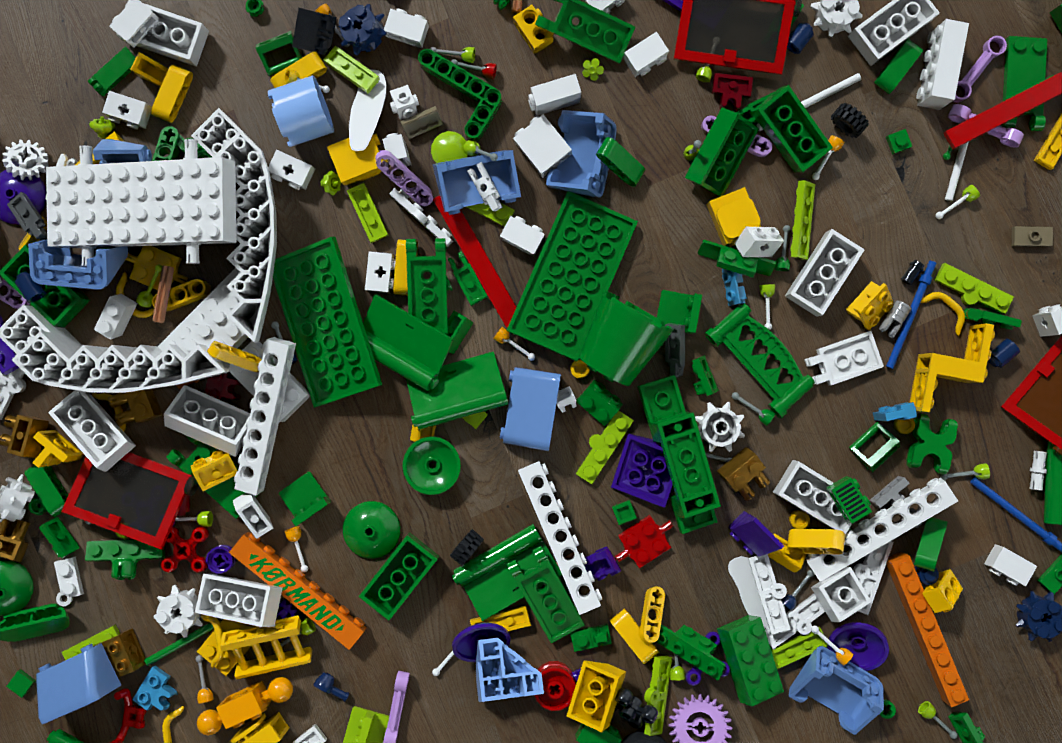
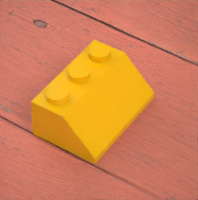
[567,660,626,732]

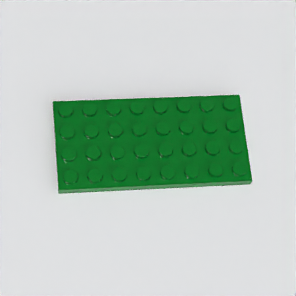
[507,191,638,362]
[273,236,382,408]

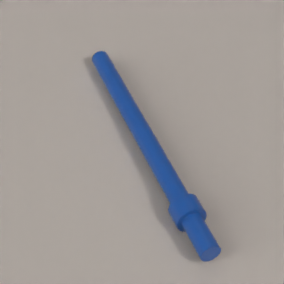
[886,260,937,369]
[970,477,1062,552]

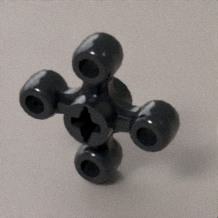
[614,687,658,729]

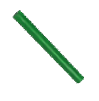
[145,623,214,666]

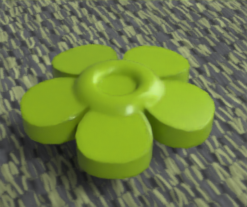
[582,58,604,81]

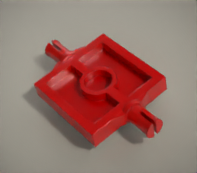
[615,515,674,569]

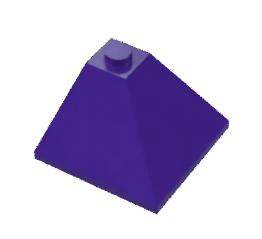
[611,434,673,508]

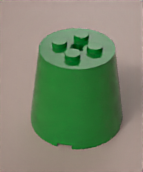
[579,291,674,386]

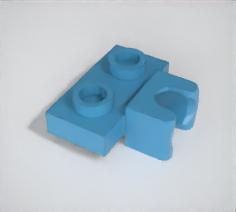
[873,402,917,421]
[132,666,178,711]

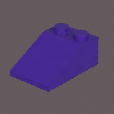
[728,511,784,557]

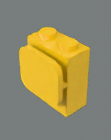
[327,134,388,186]
[706,187,761,248]
[230,712,290,743]

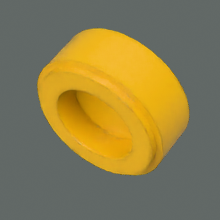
[570,359,590,378]
[894,418,915,434]
[789,510,810,529]

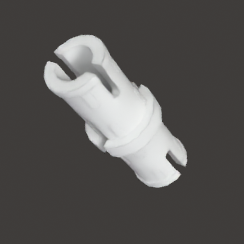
[1029,451,1047,490]

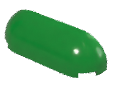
[0,604,70,642]

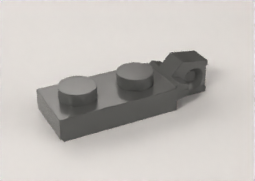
[7,192,47,240]
[665,323,685,378]

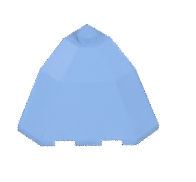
[476,638,544,702]

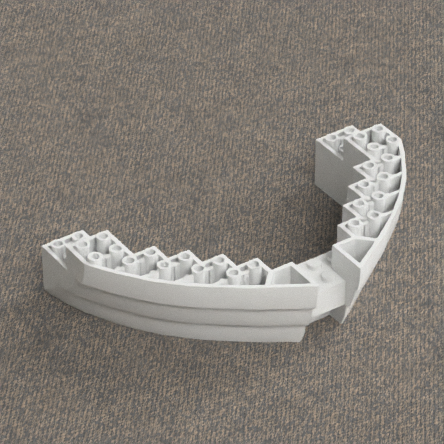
[0,108,277,393]

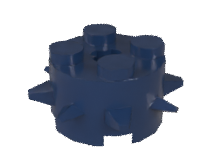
[339,4,387,55]
[1016,591,1062,642]

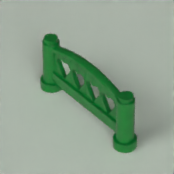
[704,303,815,419]

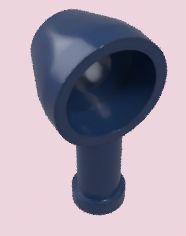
[313,672,349,702]

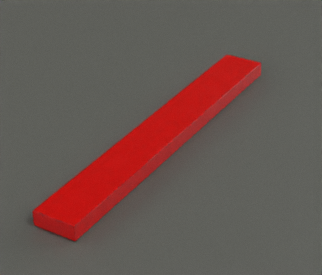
[943,72,1062,150]
[433,195,517,328]

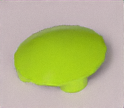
[431,131,468,163]

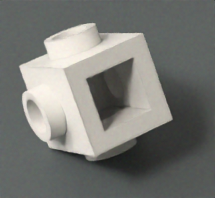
[390,85,419,120]

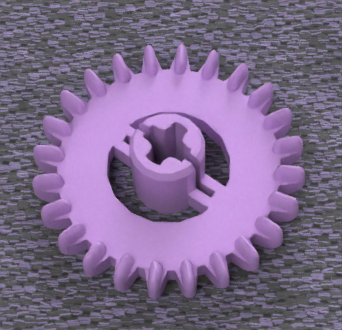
[668,694,733,743]

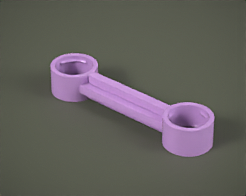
[953,36,1007,103]
[948,104,1024,147]
[383,671,410,743]

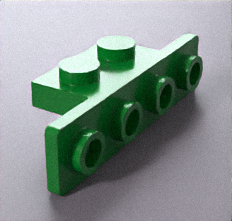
[698,240,776,278]
[656,624,726,680]

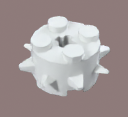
[810,0,862,37]
[695,402,745,452]
[0,474,35,523]
[154,585,203,638]

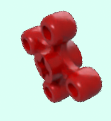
[161,527,209,573]

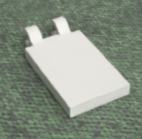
[804,331,884,386]

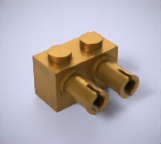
[108,389,162,426]
[0,415,49,458]
[717,447,770,501]
[0,519,31,562]

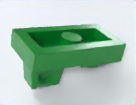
[692,355,719,396]
[39,517,80,558]
[570,624,612,652]
[948,712,985,743]

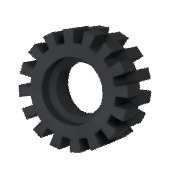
[831,103,869,138]
[450,529,484,566]

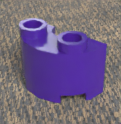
[584,546,621,581]

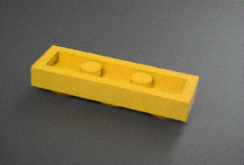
[470,606,531,631]

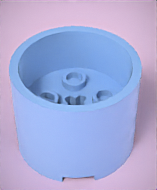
[268,75,334,147]

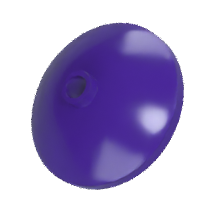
[0,170,47,225]
[828,622,889,671]
[452,623,510,662]

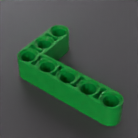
[418,49,502,142]

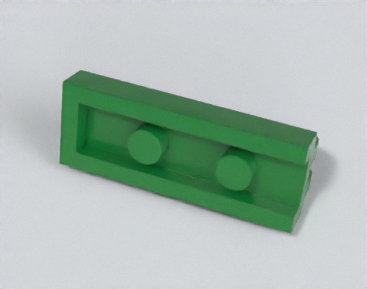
[88,46,136,97]

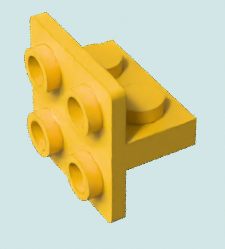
[846,281,894,331]

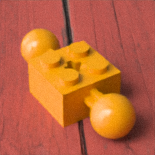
[197,677,293,736]

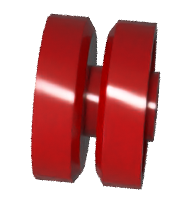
[534,661,576,711]

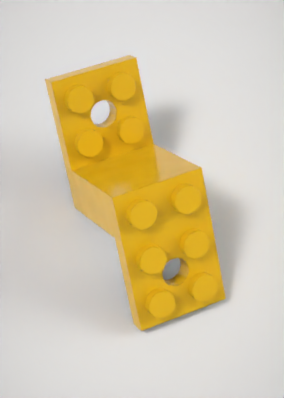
[909,323,995,412]

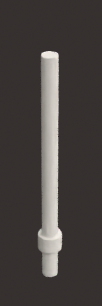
[756,73,861,131]

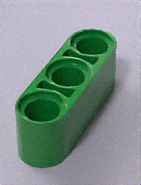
[874,39,923,94]
[596,137,646,187]
[24,465,68,517]
[914,517,948,572]

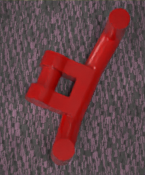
[110,688,147,743]

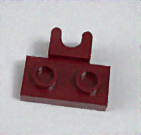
[712,73,753,112]
[204,372,242,402]

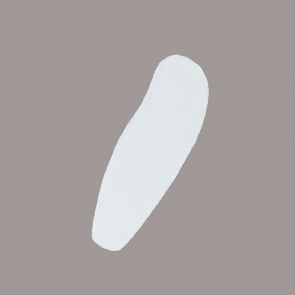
[349,70,386,151]
[728,556,768,629]

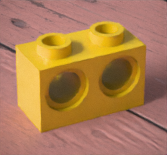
[513,5,554,55]
[922,569,963,613]

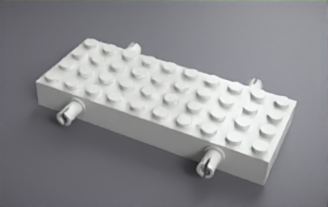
[46,139,236,266]

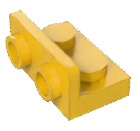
[191,450,238,491]

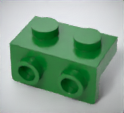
[576,380,623,426]

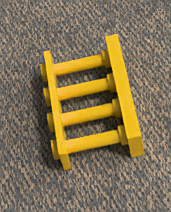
[220,615,312,679]

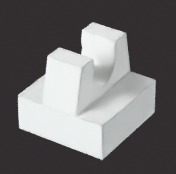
[556,386,576,413]

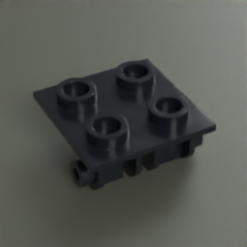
[292,7,337,55]

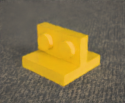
[32,430,84,468]

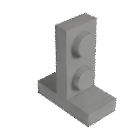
[869,476,923,528]

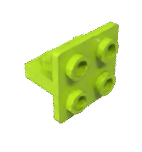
[343,706,389,743]

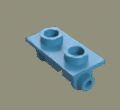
[722,269,747,306]

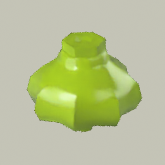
[89,116,115,138]
[320,171,341,196]

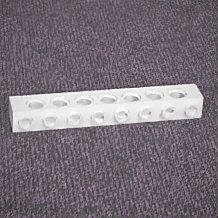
[234,337,296,495]
[518,461,603,615]
[806,478,958,582]

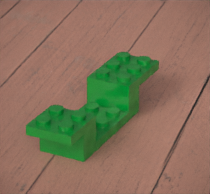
[637,375,721,534]

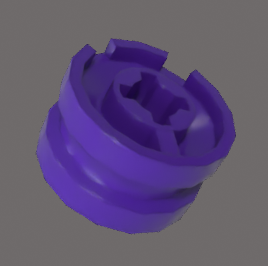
[206,545,237,574]

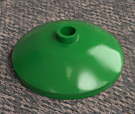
[403,436,461,495]
[343,501,400,559]
[0,560,34,616]

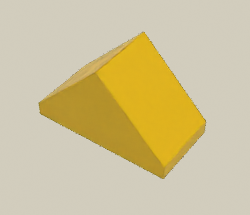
[130,52,168,87]

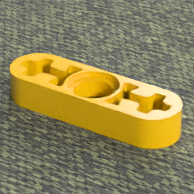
[207,341,262,372]
[639,586,665,643]

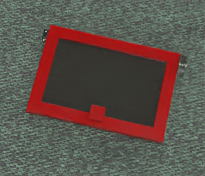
[673,0,802,75]
[61,452,199,550]

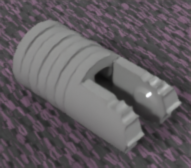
[879,300,912,339]

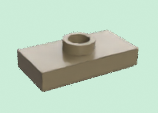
[400,106,443,140]
[1012,226,1053,247]

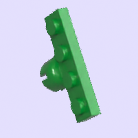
[85,539,166,580]

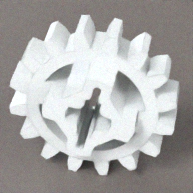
[2,140,49,180]

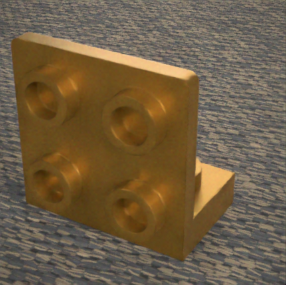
[93,628,146,678]

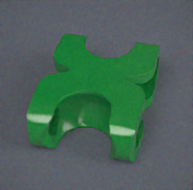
[906,413,958,475]

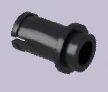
[901,260,924,285]

